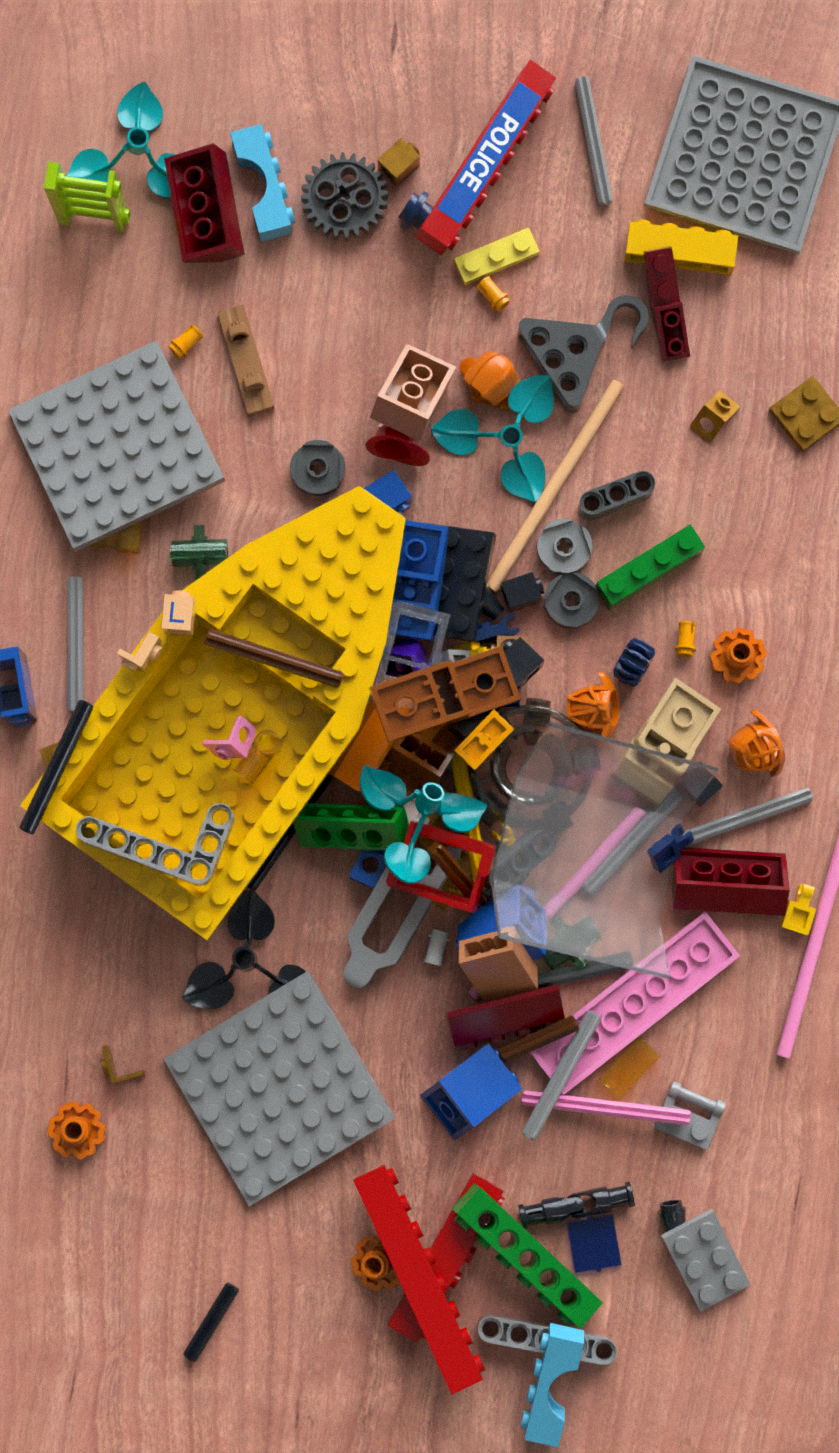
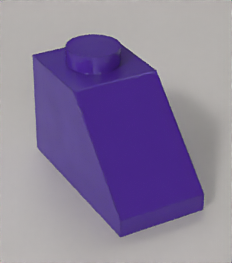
[381,639,428,678]

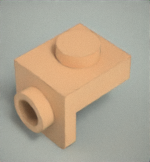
[117,632,163,672]

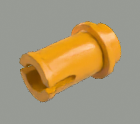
[476,276,510,312]
[168,324,204,359]
[674,621,697,657]

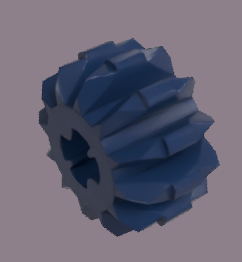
[613,638,655,687]

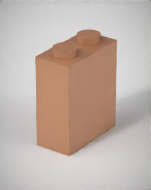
[459,927,538,1003]

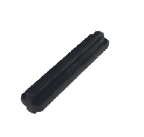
[183,1282,239,1362]

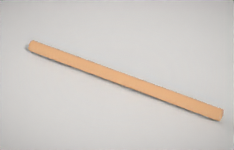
[487,380,624,593]

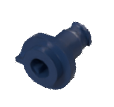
[398,190,433,231]

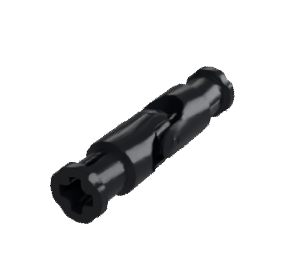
[518,1181,635,1230]

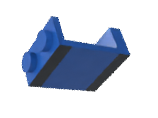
[0,646,37,728]

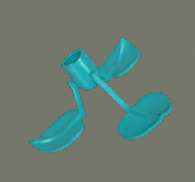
[67,81,175,198]
[431,375,554,502]
[360,765,487,884]

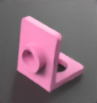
[202,716,256,760]

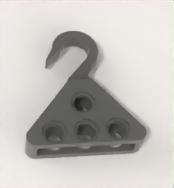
[518,295,649,413]

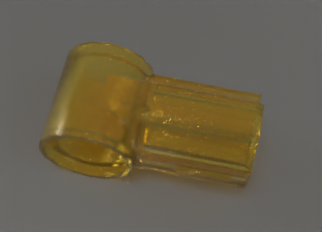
[90,523,143,554]
[233,729,282,785]

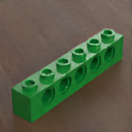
[451,1183,603,1329]

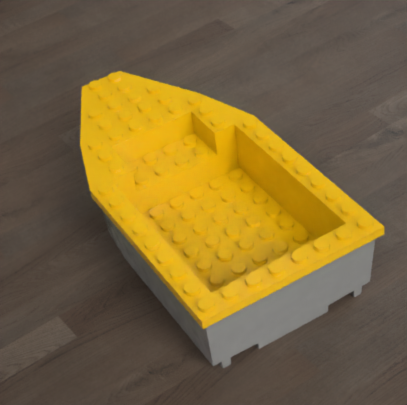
[20,486,406,941]

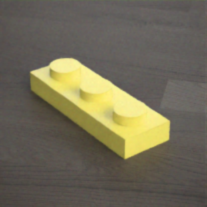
[454,227,540,285]

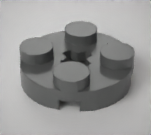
[290,440,346,496]
[544,573,599,629]

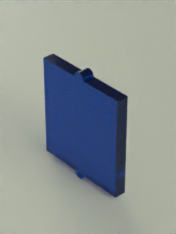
[567,1215,622,1273]

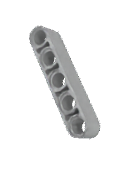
[477,1314,617,1365]

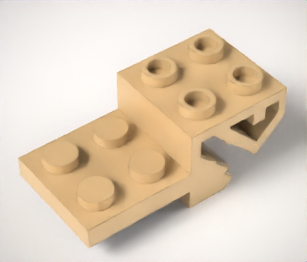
[609,678,721,805]

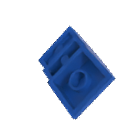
[388,520,449,642]

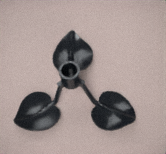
[182,890,306,1009]

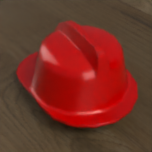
[365,423,430,466]

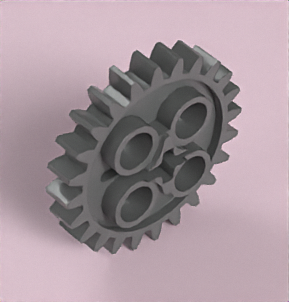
[301,152,389,241]

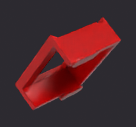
[386,821,497,913]

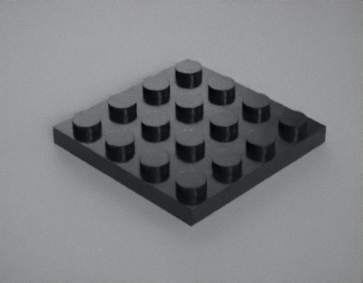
[428,523,497,642]

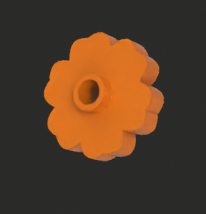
[709,627,767,685]
[47,1101,107,1159]
[351,1233,400,1291]

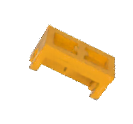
[454,710,514,770]

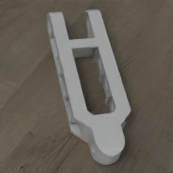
[343,813,464,988]

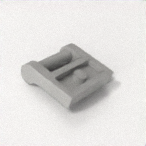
[654,1081,726,1150]

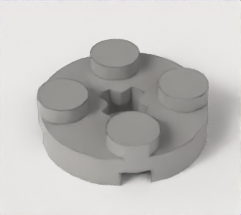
[537,519,592,575]

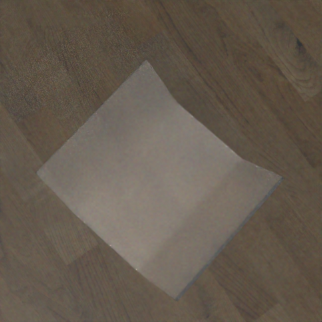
[491,722,718,979]

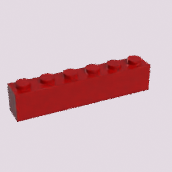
[387,1173,505,1343]

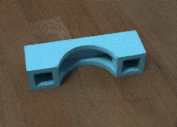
[230,124,295,242]
[520,1323,584,1447]

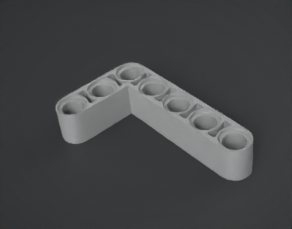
[76,803,235,886]

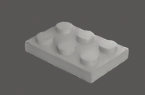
[661,1209,751,1312]

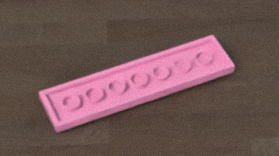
[529,911,740,1095]

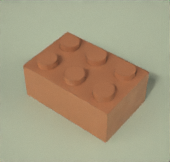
[370,343,456,441]

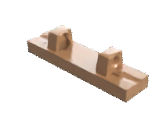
[217,305,275,416]

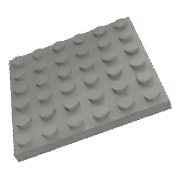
[644,55,839,255]
[8,340,225,552]
[163,971,396,1206]

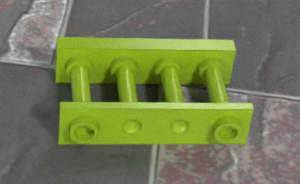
[44,161,131,234]

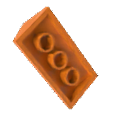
[329,674,414,794]

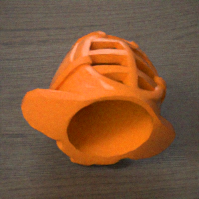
[459,351,520,411]
[566,671,619,744]
[727,709,785,777]

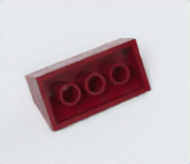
[164,143,245,263]
[672,847,790,916]
[446,984,565,1050]

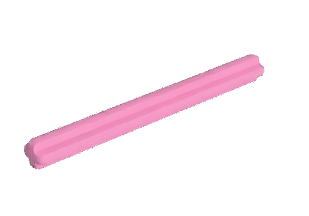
[522,1090,691,1126]

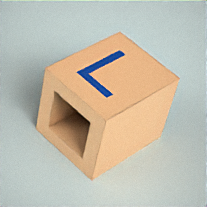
[161,590,196,636]

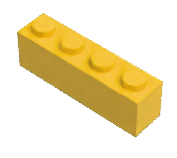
[624,220,738,275]

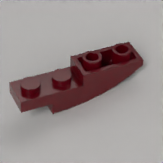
[643,246,690,362]

